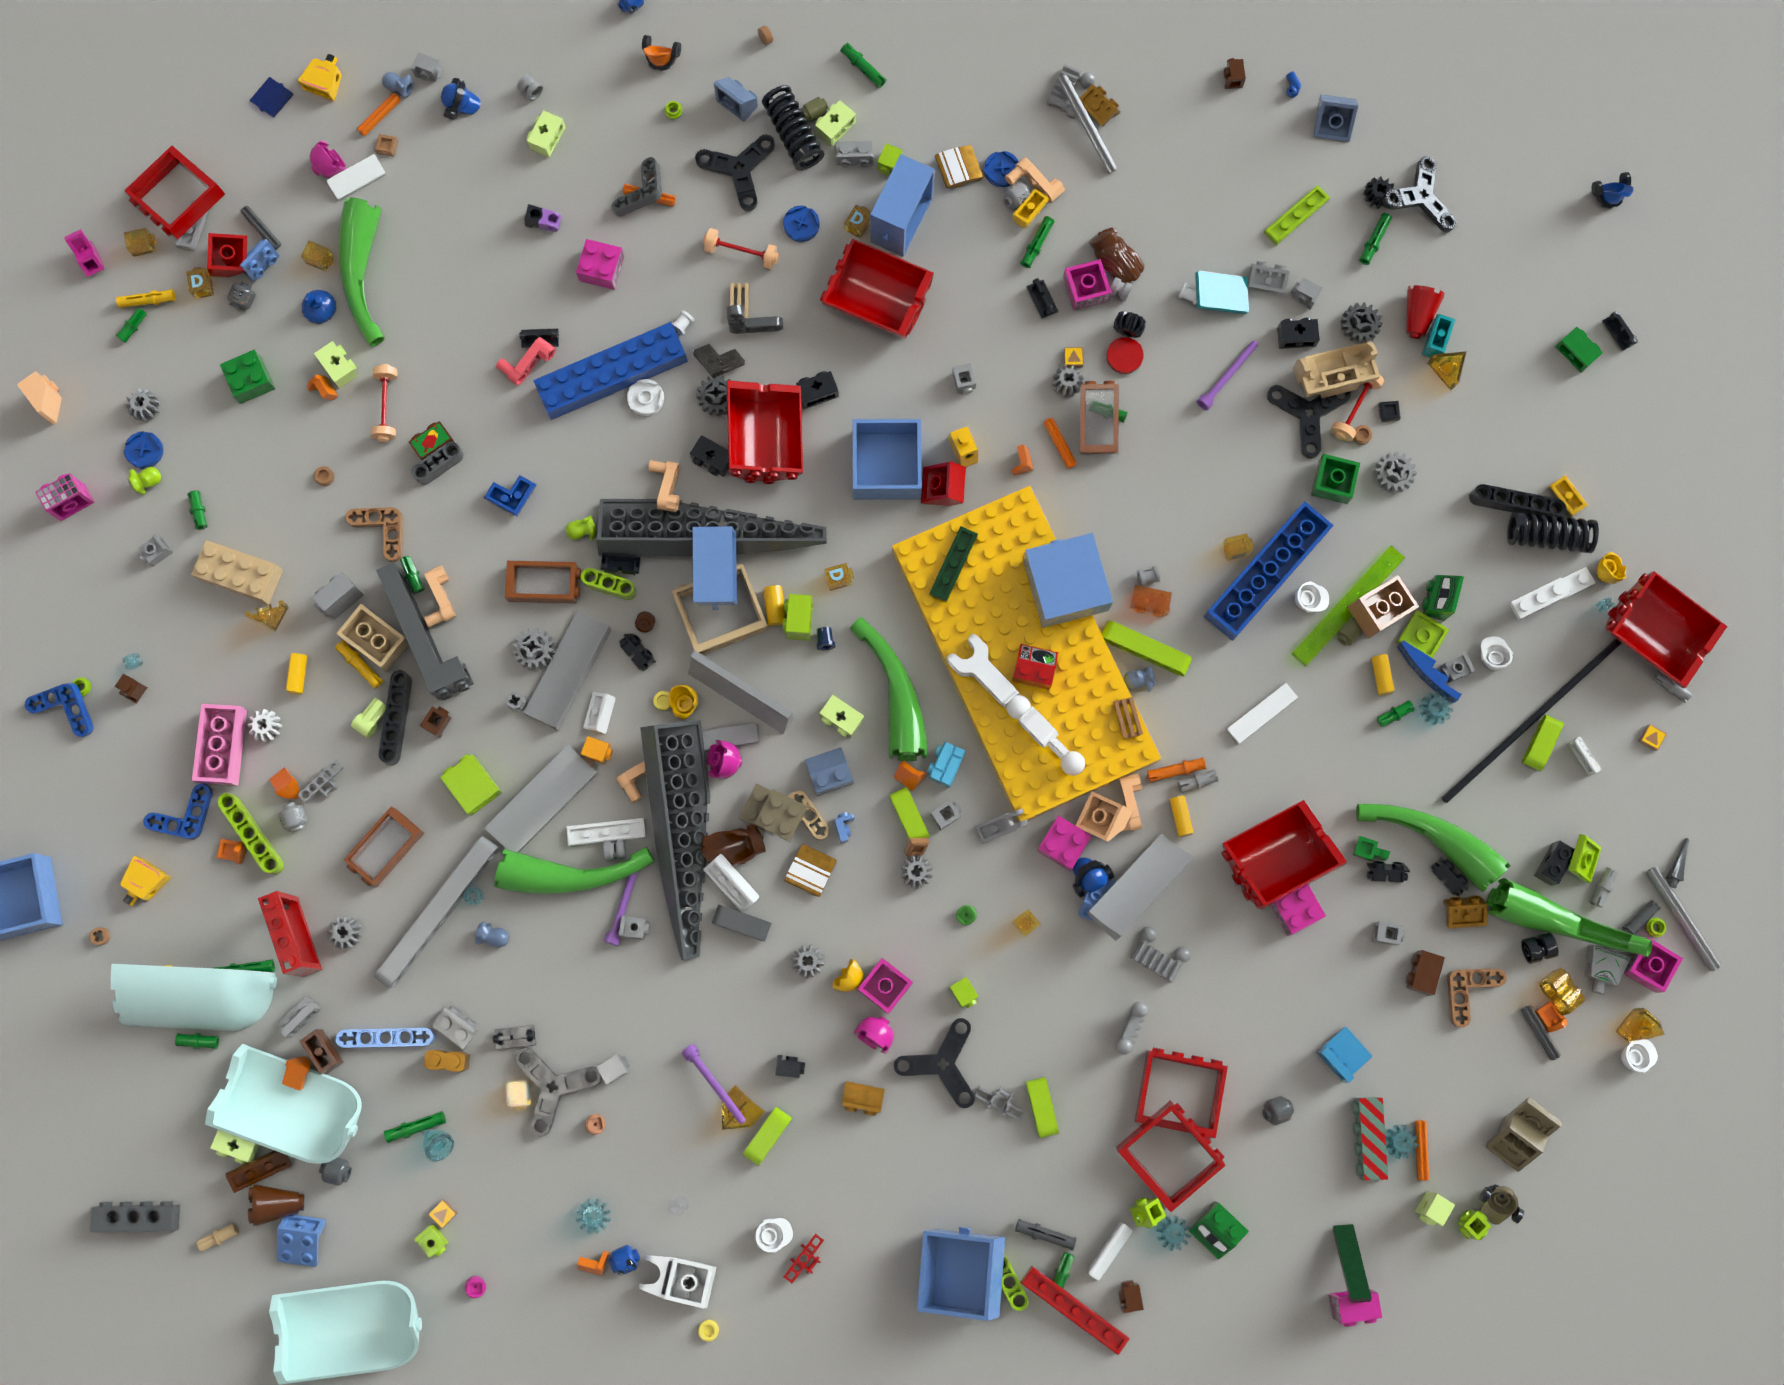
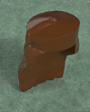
[1089,227,1145,283]
[701,825,766,865]

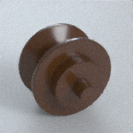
[635,611,655,633]

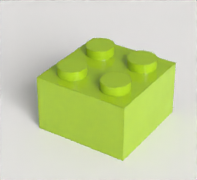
[783,594,813,641]

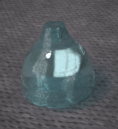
[422,1130,454,1162]

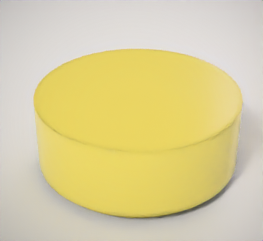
[653,691,671,711]
[698,1319,719,1342]

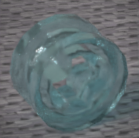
[1595,597,1616,612]
[122,653,143,670]
[464,887,483,905]

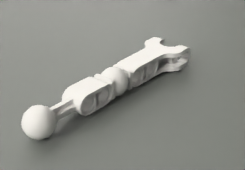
[946,634,1085,776]

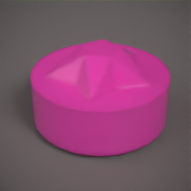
[465,1276,486,1298]

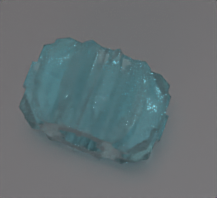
[1419,692,1453,725]
[1385,1125,1418,1159]
[577,1199,611,1233]
[1156,1215,1191,1251]

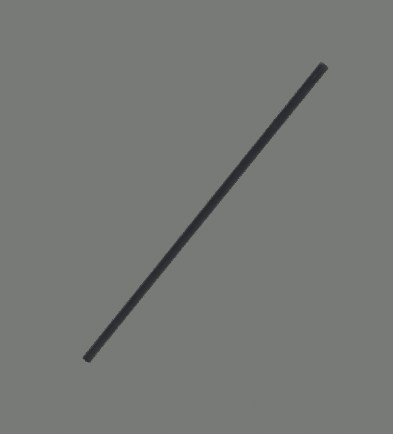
[1442,639,1622,803]

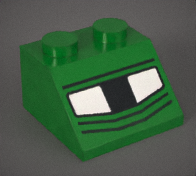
[1421,575,1464,621]
[1189,1201,1249,1260]

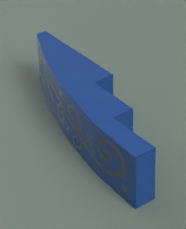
[1397,640,1462,704]

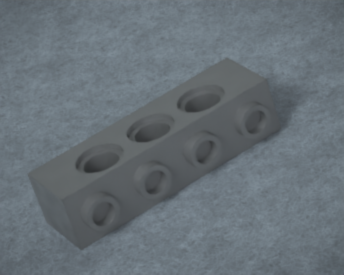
[90,1201,180,1232]

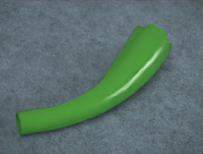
[339,197,385,347]
[850,617,927,761]
[1356,804,1511,892]
[493,847,655,894]
[1487,878,1652,957]

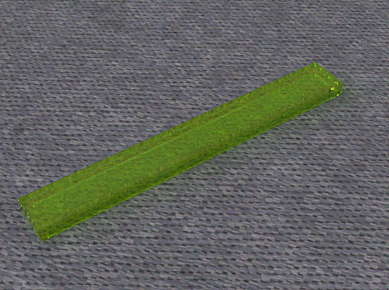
[1292,545,1405,667]

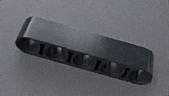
[1469,484,1566,518]
[378,670,412,765]

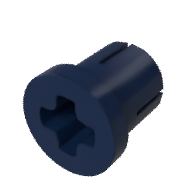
[816,627,836,651]

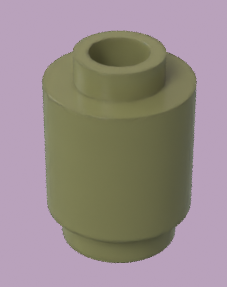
[801,97,828,122]
[1337,617,1363,645]

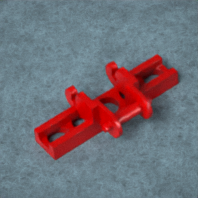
[783,1233,824,1284]

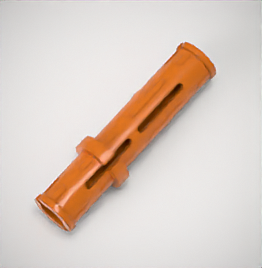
[1147,757,1206,783]

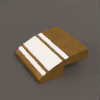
[935,145,983,188]
[784,843,837,897]

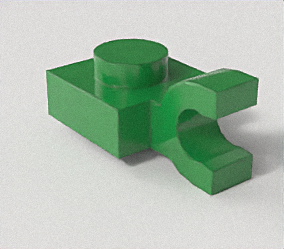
[1353,836,1390,861]

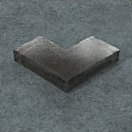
[693,344,745,378]

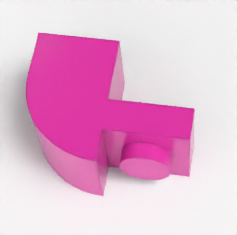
[64,229,104,277]

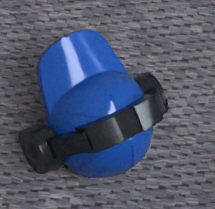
[441,78,481,120]
[1591,172,1634,208]
[1072,858,1115,898]

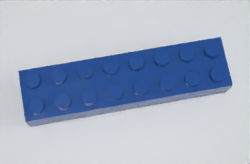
[533,322,688,420]
[1204,501,1334,641]

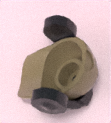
[1480,1184,1524,1225]

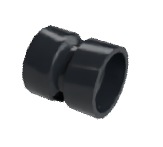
[1521,932,1559,964]

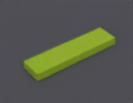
[1264,185,1330,246]

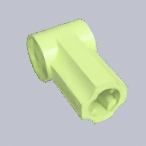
[351,698,386,738]

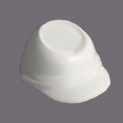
[1294,581,1329,613]
[1480,636,1513,671]
[1621,1039,1658,1073]
[754,1218,793,1253]

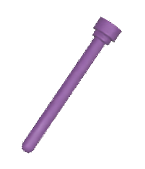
[1196,340,1258,411]
[604,872,638,946]
[681,1044,745,1124]

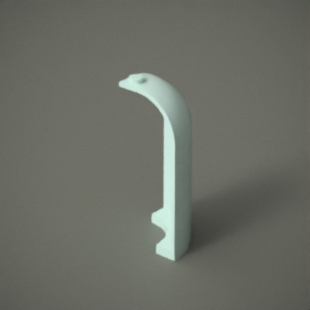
[111,964,277,1031]
[205,1044,362,1164]
[269,1281,422,1385]

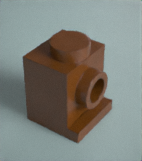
[1224,58,1246,89]
[114,674,148,704]
[420,706,451,738]
[1119,1280,1144,1313]

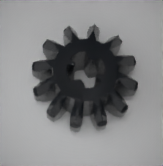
[1363,176,1394,209]
[1113,311,1146,338]

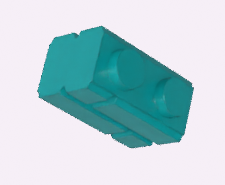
[1422,314,1455,360]

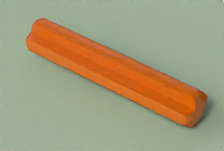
[357,93,401,136]
[623,184,676,207]
[1044,417,1077,469]
[1414,1120,1429,1181]

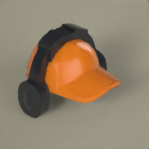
[642,35,681,71]

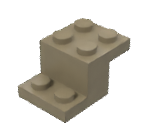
[739,783,808,842]
[1486,1097,1562,1172]

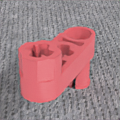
[496,337,556,385]

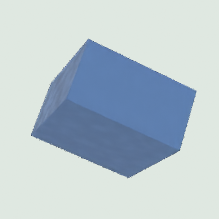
[870,154,935,257]
[853,419,922,500]
[692,526,737,610]
[1023,533,1113,628]
[0,853,63,941]
[917,1227,1005,1321]

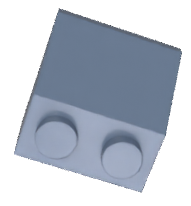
[714,77,758,122]
[1314,94,1358,141]
[805,747,853,796]

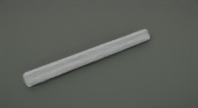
[1058,74,1117,173]
[1647,867,1721,971]

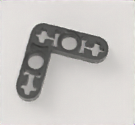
[611,157,662,216]
[727,305,783,334]

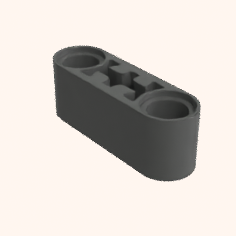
[411,442,464,485]
[712,904,772,942]

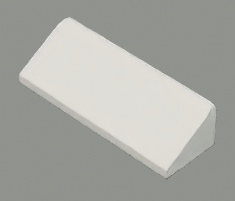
[327,154,386,201]
[703,854,759,913]
[1087,1222,1132,1280]

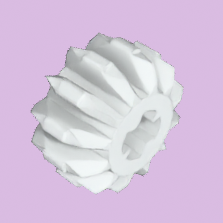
[247,709,282,742]

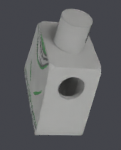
[1584,945,1631,995]

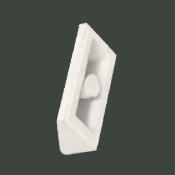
[583,692,615,734]
[1568,737,1601,776]

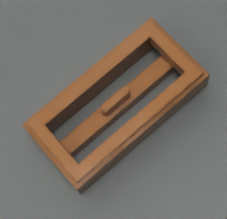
[1113,697,1143,740]

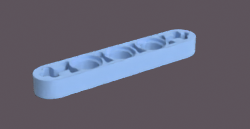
[336,1028,435,1048]

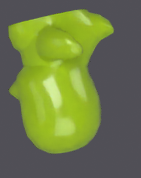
[127,467,161,495]
[565,515,597,540]

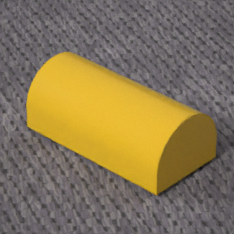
[1012,188,1049,228]
[1549,475,1588,517]
[763,585,786,627]
[286,653,308,695]
[1371,654,1394,696]
[1169,795,1193,837]

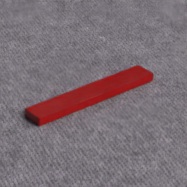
[1020,1266,1130,1355]

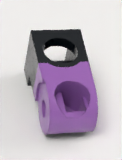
[524,204,561,232]

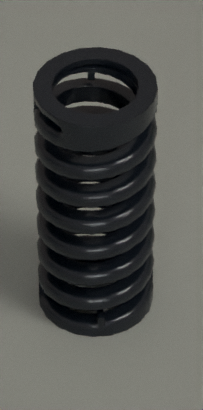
[762,85,825,170]
[1507,511,1599,553]

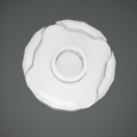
[627,379,664,416]

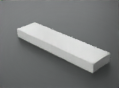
[1226,683,1298,745]
[566,818,646,846]

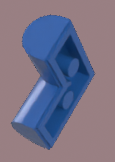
[484,475,536,517]

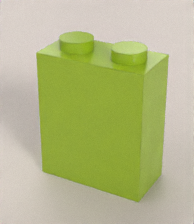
[440,754,502,816]

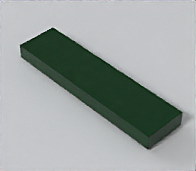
[929,526,978,603]
[1333,1224,1372,1303]

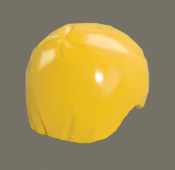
[1596,552,1626,584]
[669,685,698,720]
[832,959,864,992]

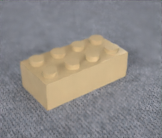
[191,540,283,605]

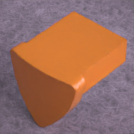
[306,375,338,400]
[1011,444,1034,475]
[894,761,927,791]
[269,767,299,799]
[216,839,247,865]
[1535,1001,1568,1033]
[282,1056,310,1091]
[577,1251,610,1276]

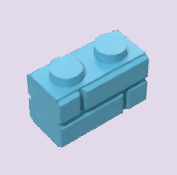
[927,742,966,788]

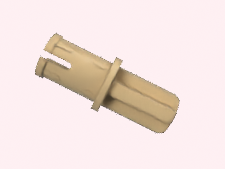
[196,1223,239,1251]

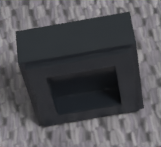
[1378,401,1401,422]

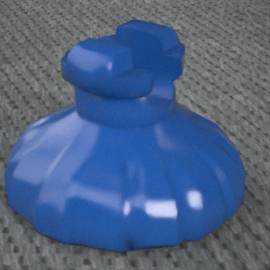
[301,290,336,324]

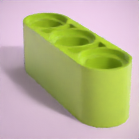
[581,568,636,600]
[1522,714,1564,772]
[889,787,930,839]
[1026,1077,1059,1139]
[742,1106,792,1166]
[1002,1255,1028,1311]

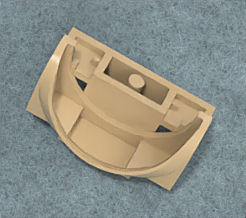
[1293,342,1380,398]

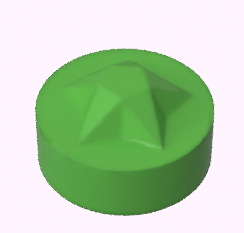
[956,905,977,925]

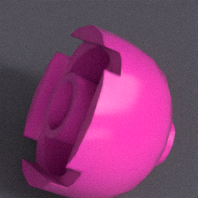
[309,140,347,178]
[707,740,742,779]
[853,1016,894,1054]

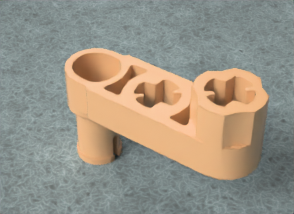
[1005,157,1065,203]
[649,460,680,512]
[424,565,456,628]
[616,761,646,803]
[1120,773,1142,832]

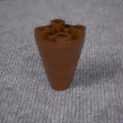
[248,1185,304,1226]

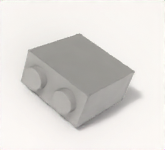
[312,572,364,620]

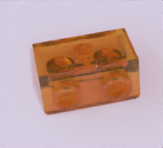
[1130,585,1172,617]

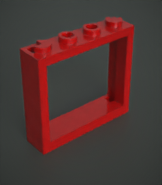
[124,145,225,240]
[258,891,322,977]
[1134,1047,1228,1138]
[1116,1100,1226,1212]

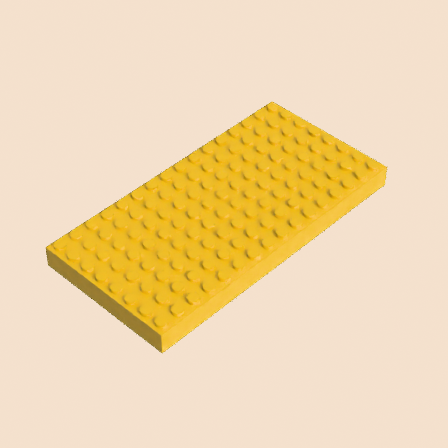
[892,486,1161,822]

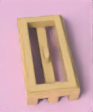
[730,283,749,318]

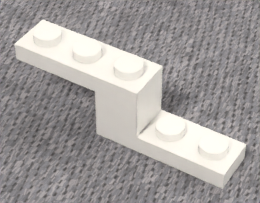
[1509,567,1595,620]

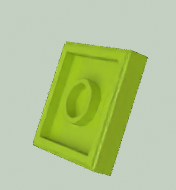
[1397,610,1450,658]
[1568,834,1602,883]

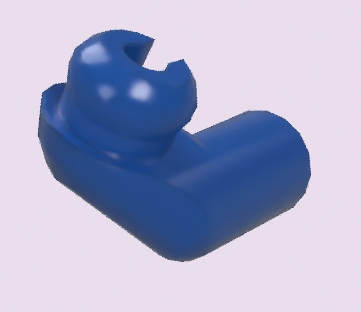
[1286,71,1301,98]

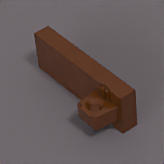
[225,1150,292,1193]

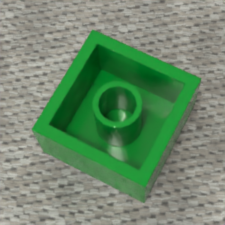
[220,349,275,404]
[1311,454,1360,504]

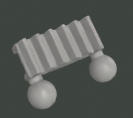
[1047,65,1095,118]
[1131,927,1190,982]
[1115,1002,1147,1055]

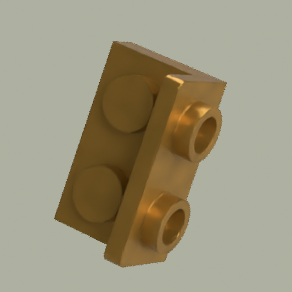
[1080,84,1121,127]
[1443,895,1488,929]
[841,1081,885,1116]

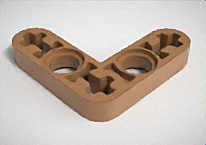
[346,507,403,563]
[1447,969,1507,1028]

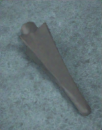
[1666,838,1689,888]

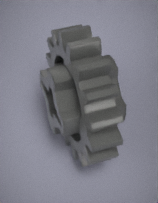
[1341,302,1383,343]
[696,375,731,416]

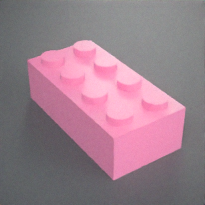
[192,704,247,786]

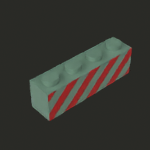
[1352,1097,1388,1180]

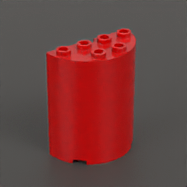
[820,239,934,339]
[726,380,803,484]
[1606,571,1728,688]
[1221,800,1347,909]

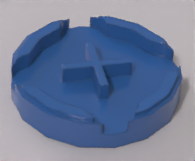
[984,151,1019,187]
[783,205,820,242]
[124,431,163,469]

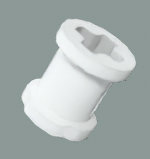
[1178,282,1197,305]
[672,310,695,335]

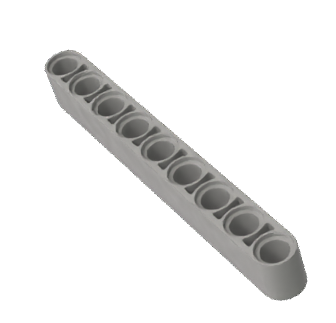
[375,836,499,989]

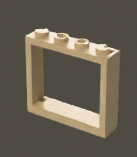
[672,564,768,655]

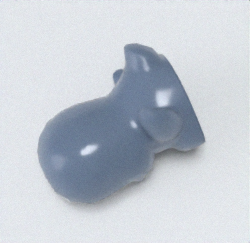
[382,72,414,97]
[1123,667,1156,692]
[476,921,509,948]

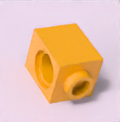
[581,736,613,764]

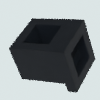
[775,1055,805,1078]

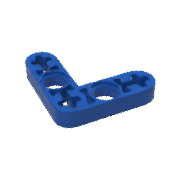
[25,683,93,737]
[143,784,213,840]

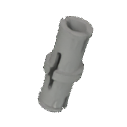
[1653,672,1693,703]
[1178,770,1218,793]
[1590,867,1618,908]

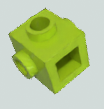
[1129,1197,1166,1229]
[1457,1210,1492,1241]

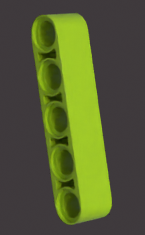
[1101,620,1193,676]
[218,793,284,875]

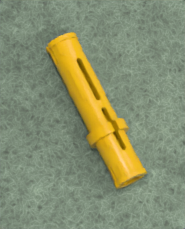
[116,289,176,308]
[335,640,383,689]

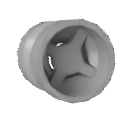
[517,74,543,100]
[1110,277,1133,301]
[604,839,626,861]

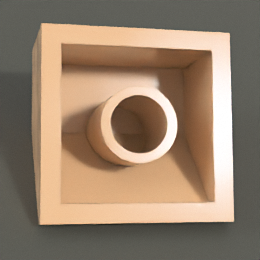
[17,371,62,425]
[1075,791,1133,842]

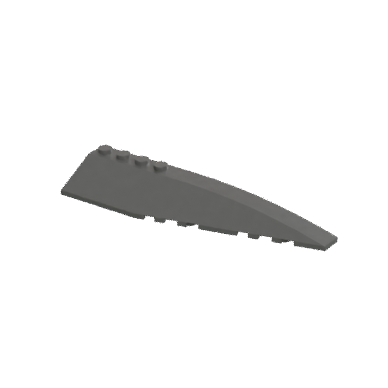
[597,499,827,556]
[640,720,710,960]

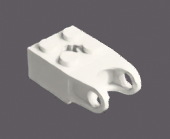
[639,1255,717,1309]

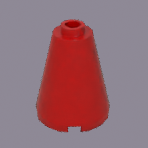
[1406,285,1445,339]

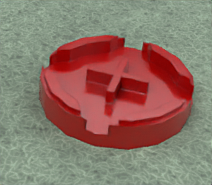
[1106,337,1144,374]

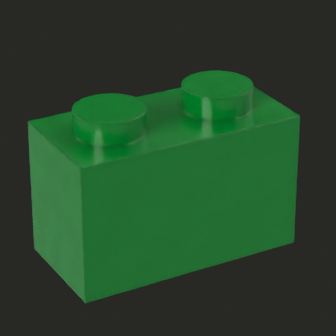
[1555,327,1603,373]

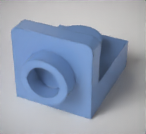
[835,812,854,844]

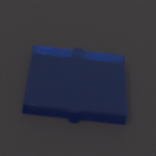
[250,77,294,118]

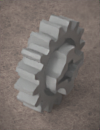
[1374,452,1417,493]
[513,628,555,670]

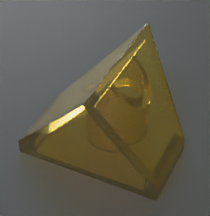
[1427,351,1467,391]
[245,600,288,632]
[1616,1008,1665,1042]
[722,1085,765,1130]

